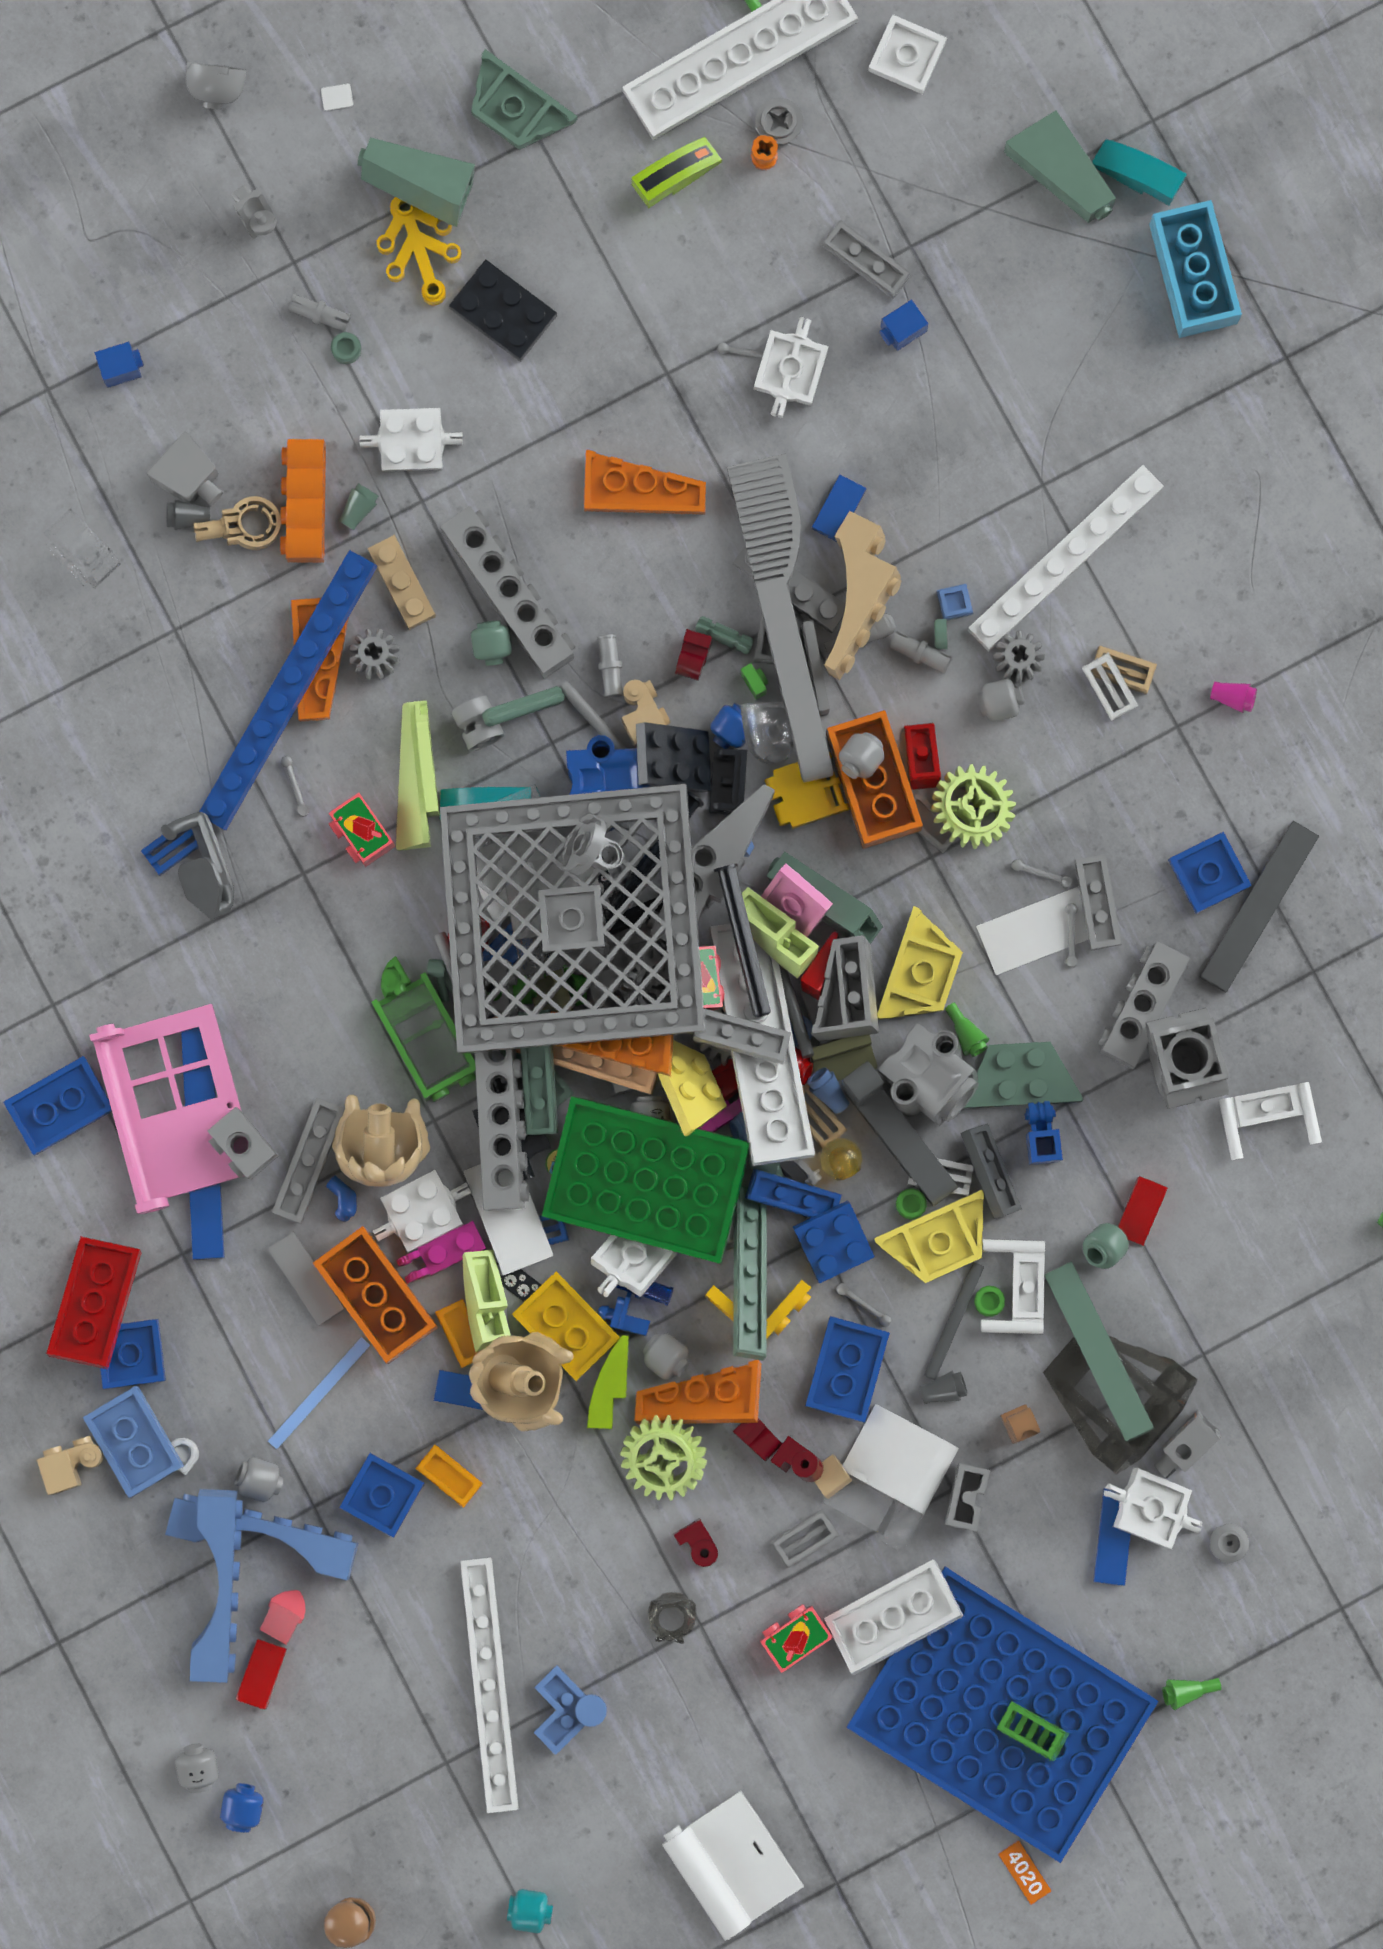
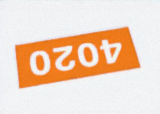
[998,1840,1051,1905]

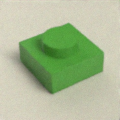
[740,663,769,700]

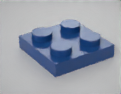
[1168,831,1252,914]
[793,1200,875,1284]
[100,1319,166,1389]
[339,1453,425,1538]

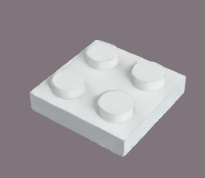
[868,14,947,95]

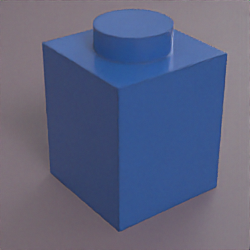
[879,299,929,351]
[94,341,144,388]

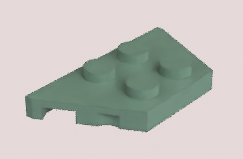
[471,49,577,150]
[964,1042,1083,1109]

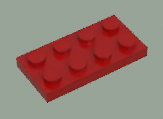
[46,1236,142,1370]

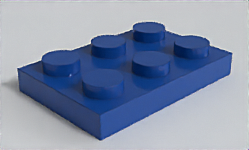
[3,1056,112,1156]
[805,1316,890,1423]

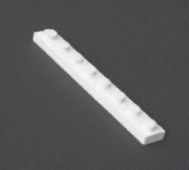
[968,465,1164,652]
[460,1557,519,1813]

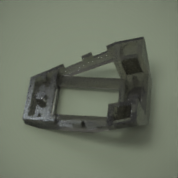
[1043,1335,1198,1475]

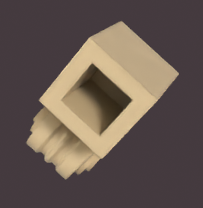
[622,680,671,748]
[36,1436,104,1495]

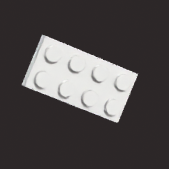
[824,1559,963,1675]

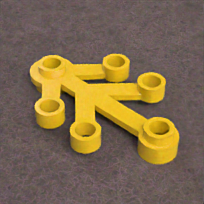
[376,197,462,306]

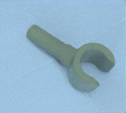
[427,959,449,1002]

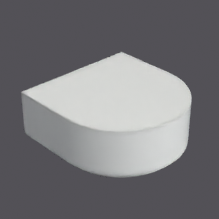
[171,1438,199,1475]

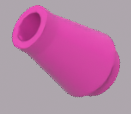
[1210,682,1257,713]

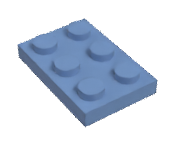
[83,1386,184,1498]

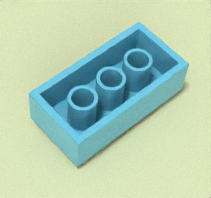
[1149,200,1242,338]

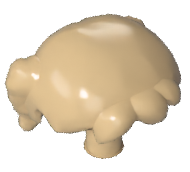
[332,1095,430,1187]
[469,1332,573,1431]

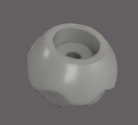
[1210,1524,1249,1563]

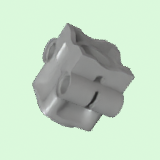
[1145,1008,1229,1109]
[878,1022,979,1126]

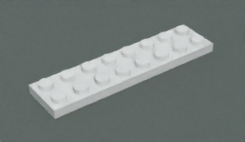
[622,0,858,140]
[709,924,815,1166]

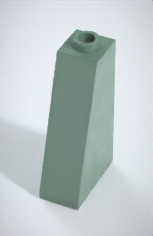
[1004,110,1116,223]
[357,137,475,227]
[767,851,883,944]

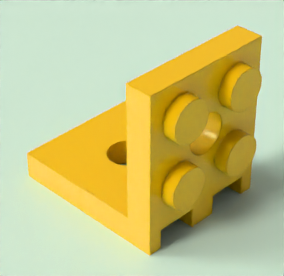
[705,1280,811,1339]

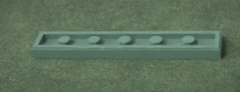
[733,1186,767,1361]
[1044,1261,1154,1443]

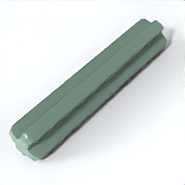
[482,686,564,727]

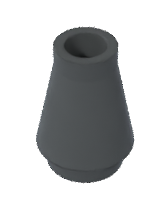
[166,500,210,530]
[920,1371,968,1404]

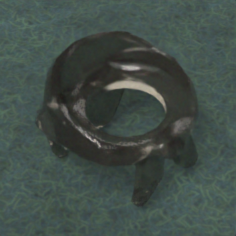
[648,1592,696,1644]

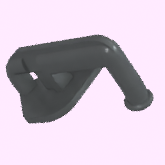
[161,812,234,919]

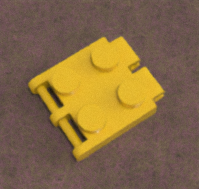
[764,752,850,829]

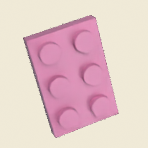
[761,864,833,938]

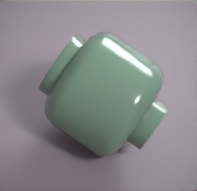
[470,620,512,666]
[1083,1223,1129,1269]

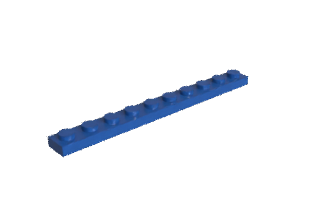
[199,550,378,830]

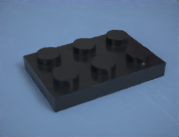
[449,259,557,362]
[636,722,711,793]

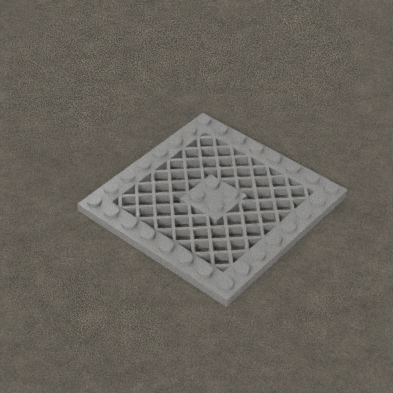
[440,784,706,1054]

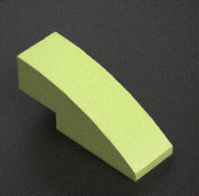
[742,887,819,979]
[462,1249,511,1353]

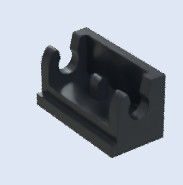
[710,749,748,814]

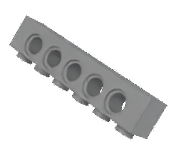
[440,506,575,679]

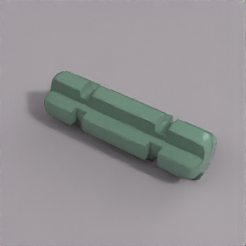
[695,616,754,654]

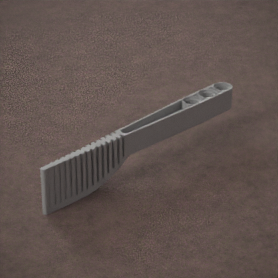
[727,453,833,783]

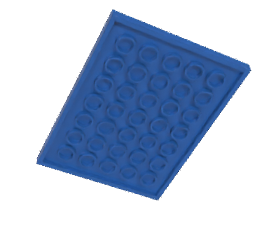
[846,1566,1159,1863]

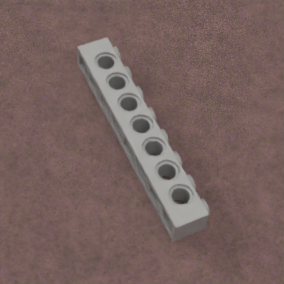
[475,960,529,1211]

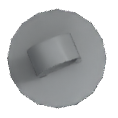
[562,814,624,876]

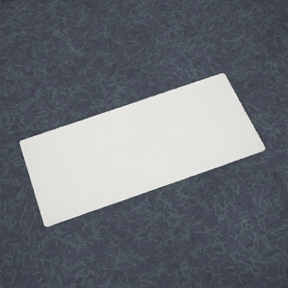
[977,886,1089,975]
[464,1164,553,1275]

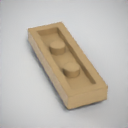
[367,535,436,630]

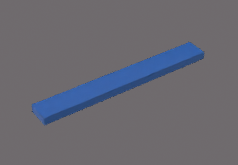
[181,1027,225,1260]

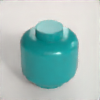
[506,1889,553,1934]

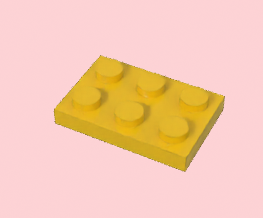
[512,1271,620,1381]

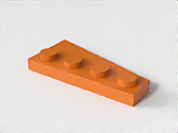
[634,1360,762,1425]

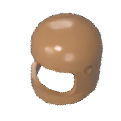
[324,1897,376,1949]

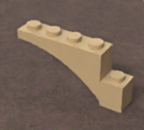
[824,511,901,680]

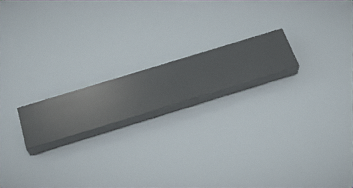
[1200,821,1319,993]

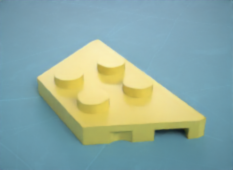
[877,906,963,1020]
[657,1040,727,1136]
[874,1190,984,1283]

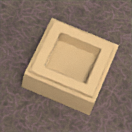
[814,1454,853,1499]

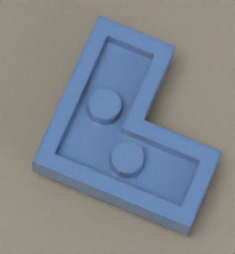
[534,1665,586,1755]

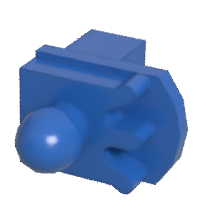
[597,1292,651,1336]

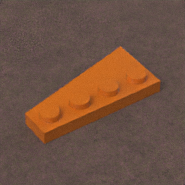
[584,449,706,515]
[291,598,349,722]
[551,1012,674,1076]

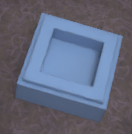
[936,584,973,620]

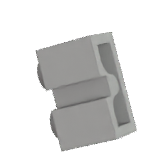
[944,1463,991,1532]

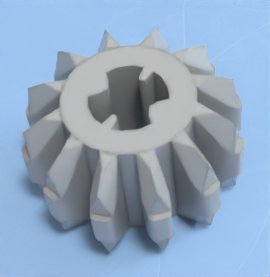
[349,628,400,680]
[993,630,1045,683]

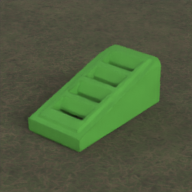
[997,1701,1069,1761]

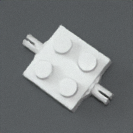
[754,317,829,418]
[360,408,463,472]
[373,1170,472,1253]
[591,1235,677,1297]
[1104,1468,1202,1549]

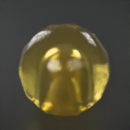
[820,1138,863,1181]

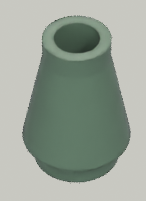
[339,483,379,530]

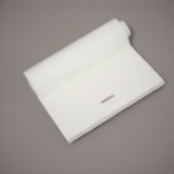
[662,1791,804,1941]

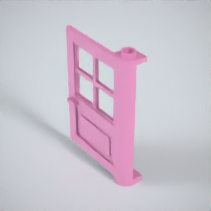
[89,1004,249,1214]

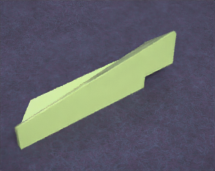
[396,700,440,851]

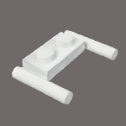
[1219,1082,1322,1160]
[981,1239,1045,1334]

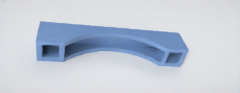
[189,1489,243,1683]
[165,1493,359,1580]

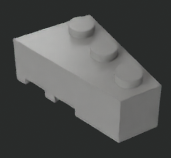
[811,935,879,1041]

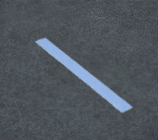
[268,1337,370,1449]

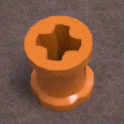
[751,135,778,170]

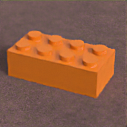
[826,710,923,849]
[313,1226,438,1364]

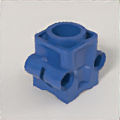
[566,735,649,832]

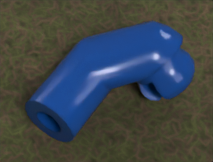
[325,1175,357,1222]

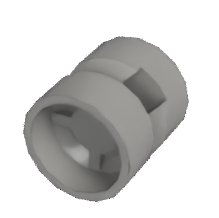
[451,696,505,751]

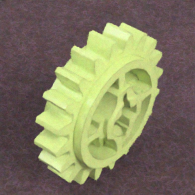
[930,764,1016,849]
[620,1415,707,1500]

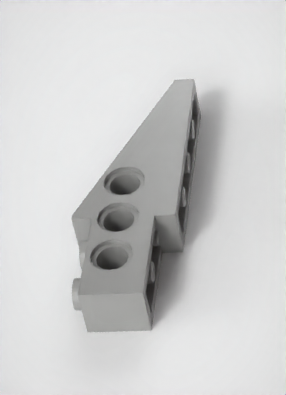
[647,784,775,945]

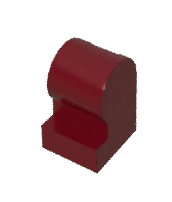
[675,629,712,681]
[733,1418,782,1462]
[770,1436,824,1482]
[673,1518,718,1567]

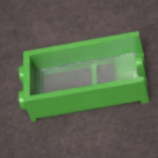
[372,972,476,1102]

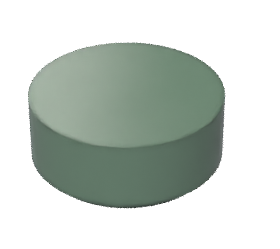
[331,332,362,364]
[934,619,948,650]

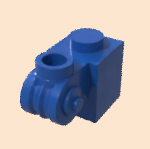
[1024,1101,1063,1165]

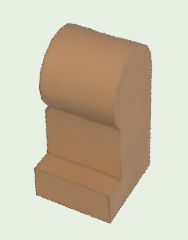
[1000,1404,1041,1444]

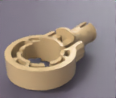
[193,496,281,550]

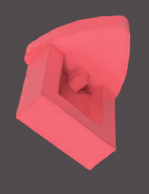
[259,1590,306,1645]

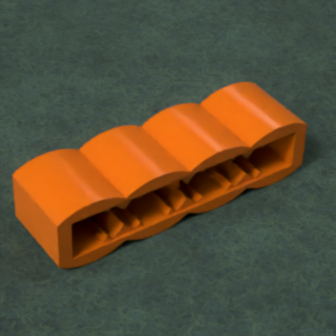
[280,439,326,563]

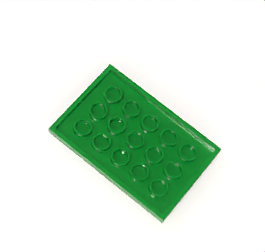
[542,1096,750,1264]

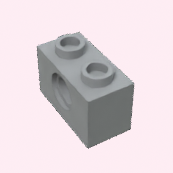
[207,1107,279,1180]

